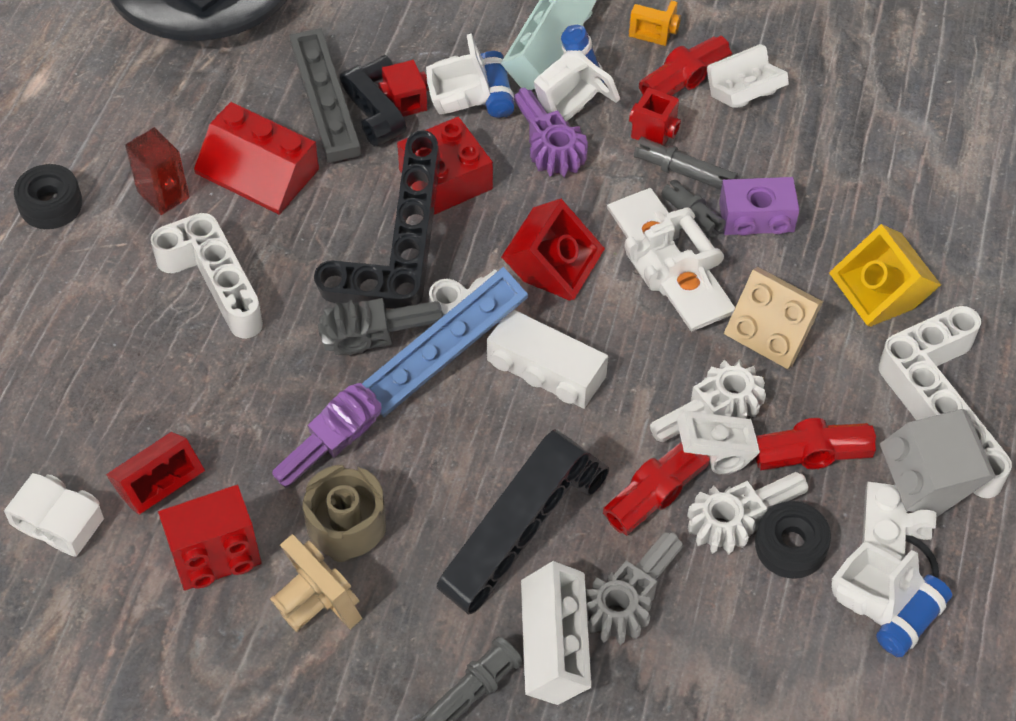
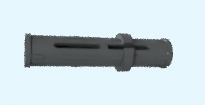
[633,136,738,190]

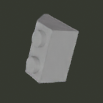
[880,409,996,517]

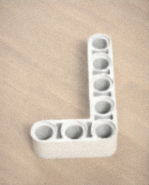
[879,306,1012,498]

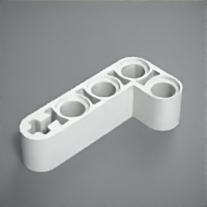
[151,213,263,339]

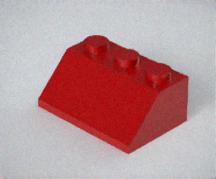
[194,102,319,215]

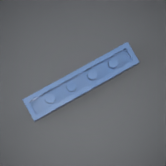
[362,266,528,417]

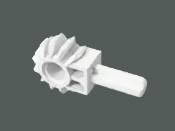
[650,359,766,442]
[687,472,809,555]

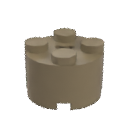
[303,465,386,562]

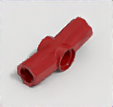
[639,35,732,96]
[755,418,876,471]
[603,442,710,536]

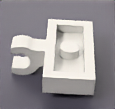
[862,482,936,559]

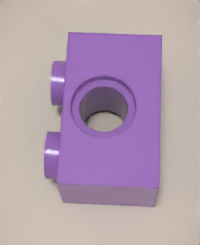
[719,177,799,235]

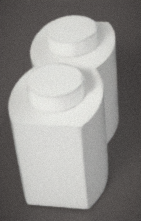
[4,473,104,557]

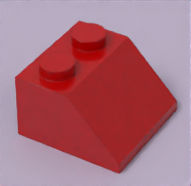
[501,198,605,301]

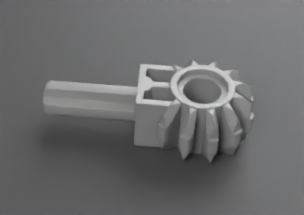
[586,533,683,646]

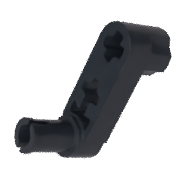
[340,54,407,146]

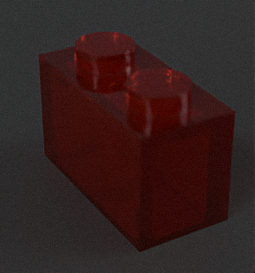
[125,127,190,215]

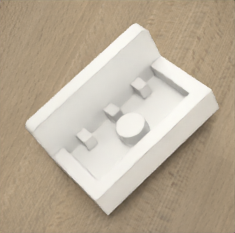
[707,44,789,108]

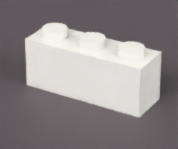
[487,310,608,409]
[521,561,591,705]

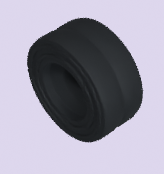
[14,164,82,229]
[755,501,831,579]

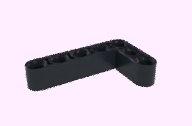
[314,130,441,309]
[437,429,609,615]

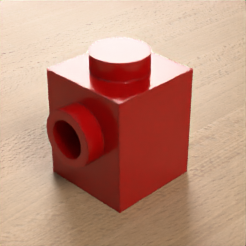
[378,60,429,117]
[629,87,681,145]

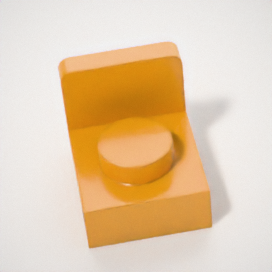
[629,0,681,46]

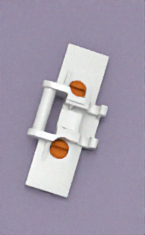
[607,188,735,332]

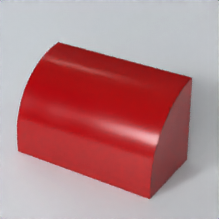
[106,432,205,515]

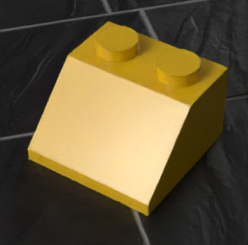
[829,224,941,327]

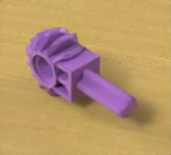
[514,88,588,177]
[272,383,382,488]

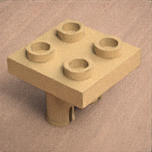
[724,267,823,369]
[270,534,362,632]

